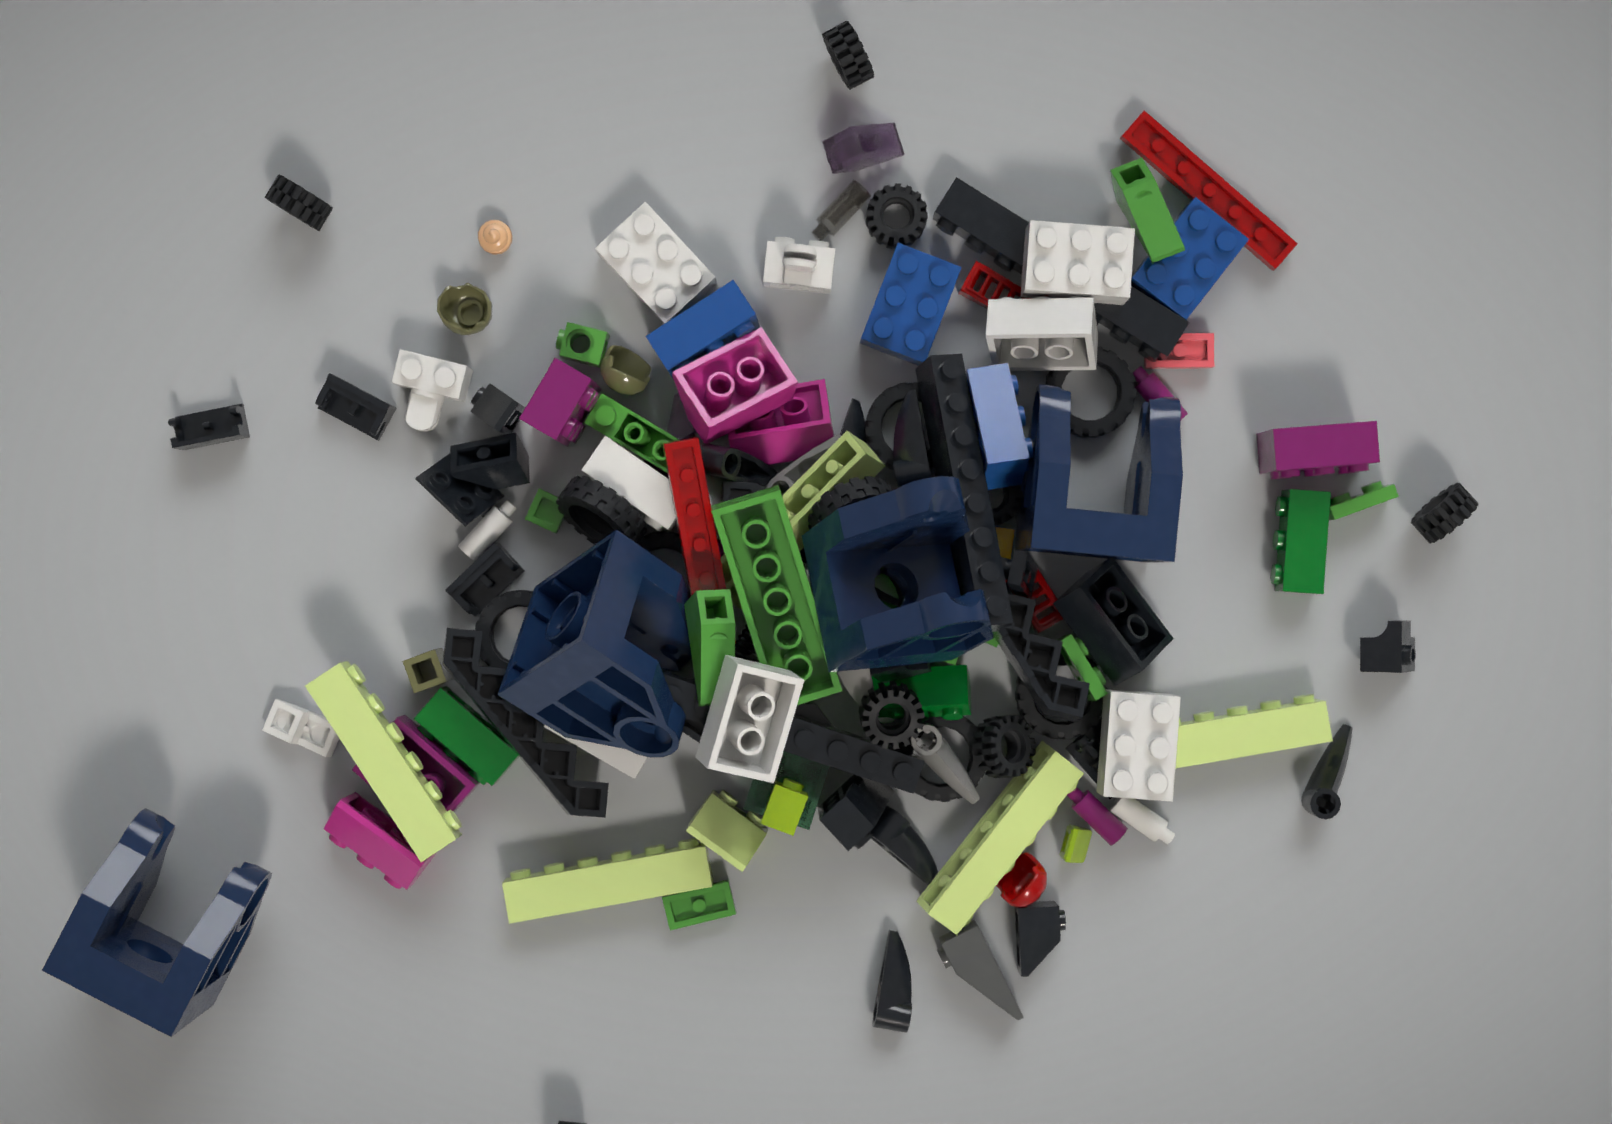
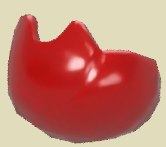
[996,852,1047,907]

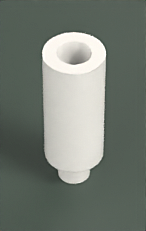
[458,500,517,561]
[1109,797,1175,845]

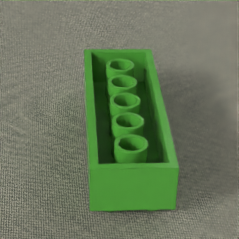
[711,485,842,705]

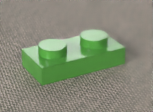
[1329,481,1399,520]
[1057,634,1108,701]
[662,879,737,931]

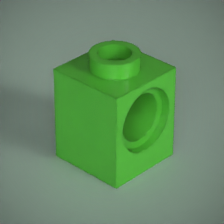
[556,322,610,368]

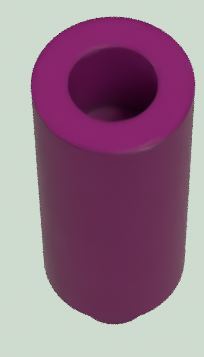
[1132,366,1188,420]
[1067,787,1128,846]

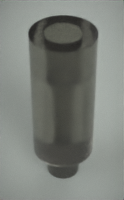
[811,180,871,241]

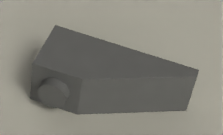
[937,919,1024,1020]

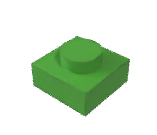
[525,488,565,534]

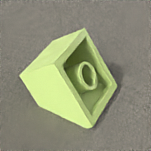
[686,790,768,872]

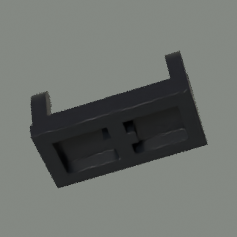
[315,373,397,441]
[168,404,250,450]
[445,543,525,617]

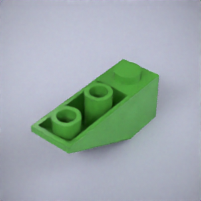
[1110,158,1185,263]
[584,393,679,473]
[684,589,735,706]

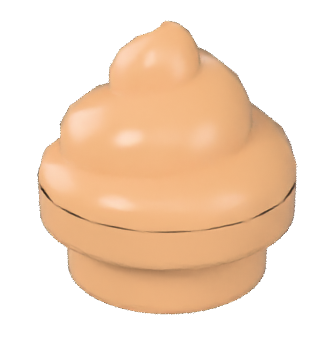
[478,220,513,255]

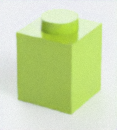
[760,778,808,836]

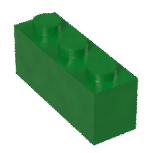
[1270,489,1331,594]
[871,665,971,724]
[414,686,519,786]

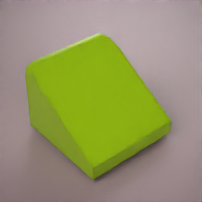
[1059,824,1092,863]

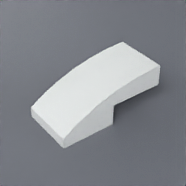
[262,699,339,757]

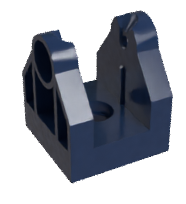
[1014,384,1183,563]
[802,476,994,672]
[498,530,692,758]
[42,808,272,1037]

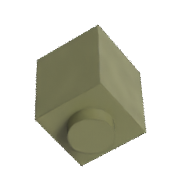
[402,648,454,693]

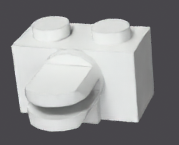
[763,237,835,294]
[391,349,473,431]

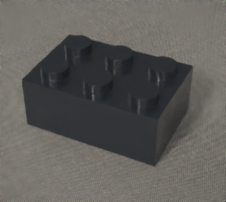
[1053,557,1174,686]

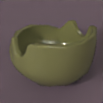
[437,283,492,335]
[600,345,651,395]

